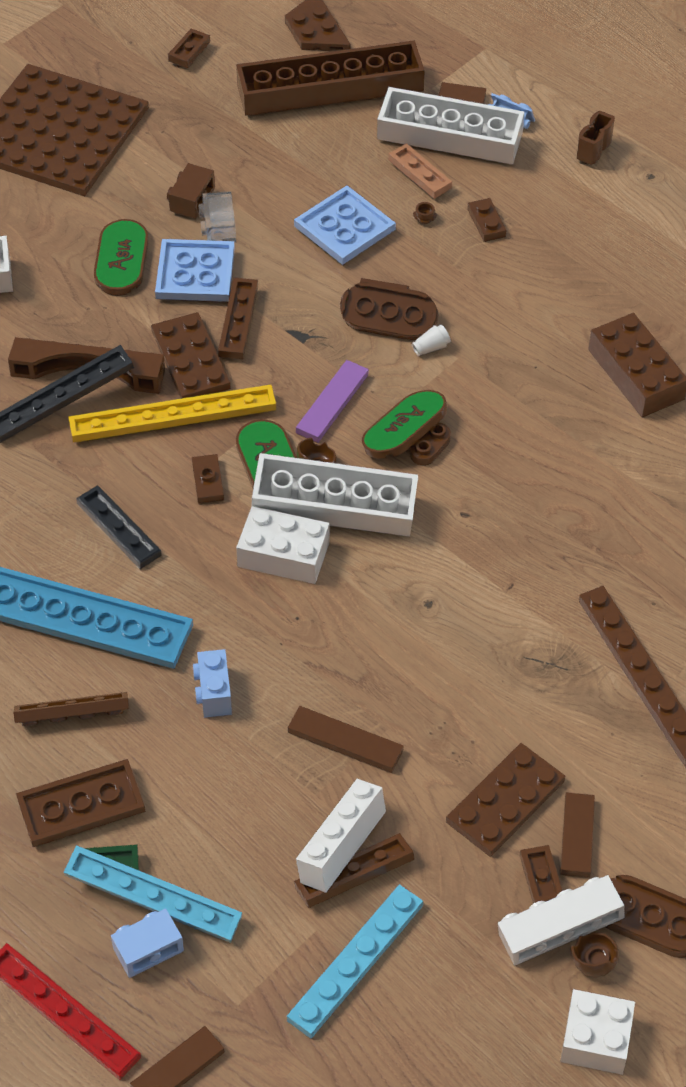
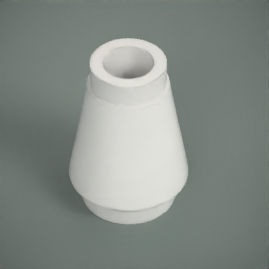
[412,325,451,356]

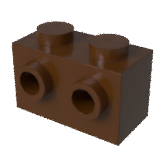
[167,163,215,219]

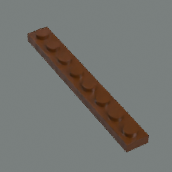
[578,586,686,768]

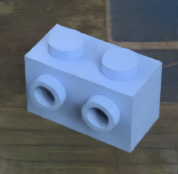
[193,649,232,718]
[111,908,184,978]

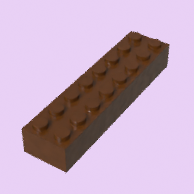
[236,40,425,116]

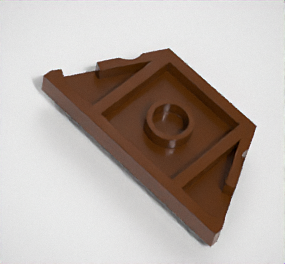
[285,0,351,51]

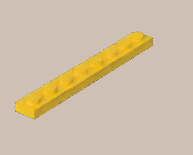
[69,385,276,443]

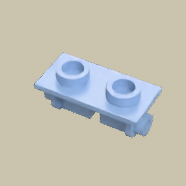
[488,93,535,129]

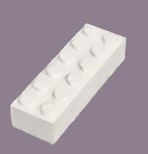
[377,87,525,164]
[252,453,418,537]

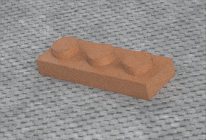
[388,143,452,199]

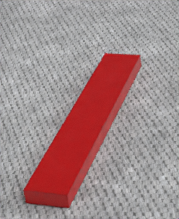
[0,943,141,1080]

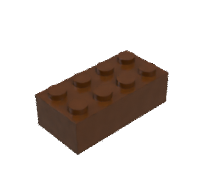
[588,312,686,418]

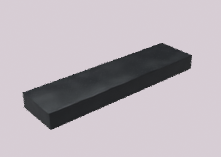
[76,485,162,569]

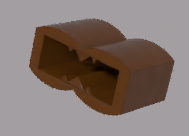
[576,111,615,165]

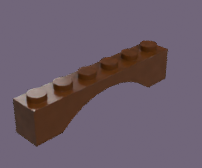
[8,337,165,394]

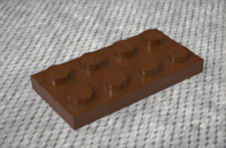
[151,312,231,399]
[446,743,566,857]
[16,759,146,847]

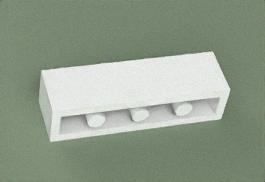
[296,779,386,893]
[498,875,624,966]

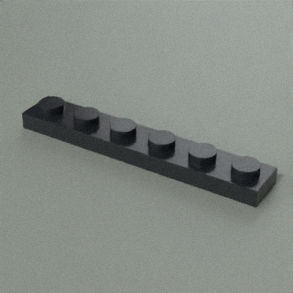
[0,345,134,443]

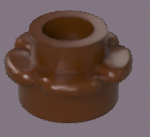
[413,202,437,224]

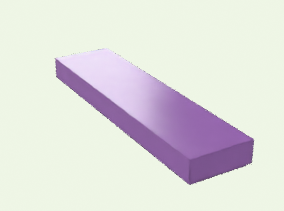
[296,360,369,443]

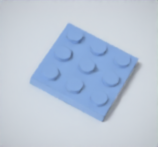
[294,186,396,265]
[155,239,235,302]

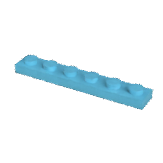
[64,845,242,943]
[287,884,423,1039]

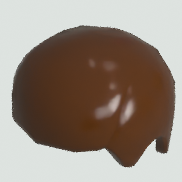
[297,438,337,464]
[571,932,619,977]

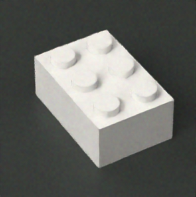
[236,506,330,584]

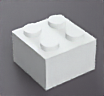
[560,989,635,1075]

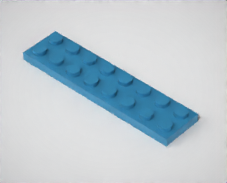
[0,567,193,669]

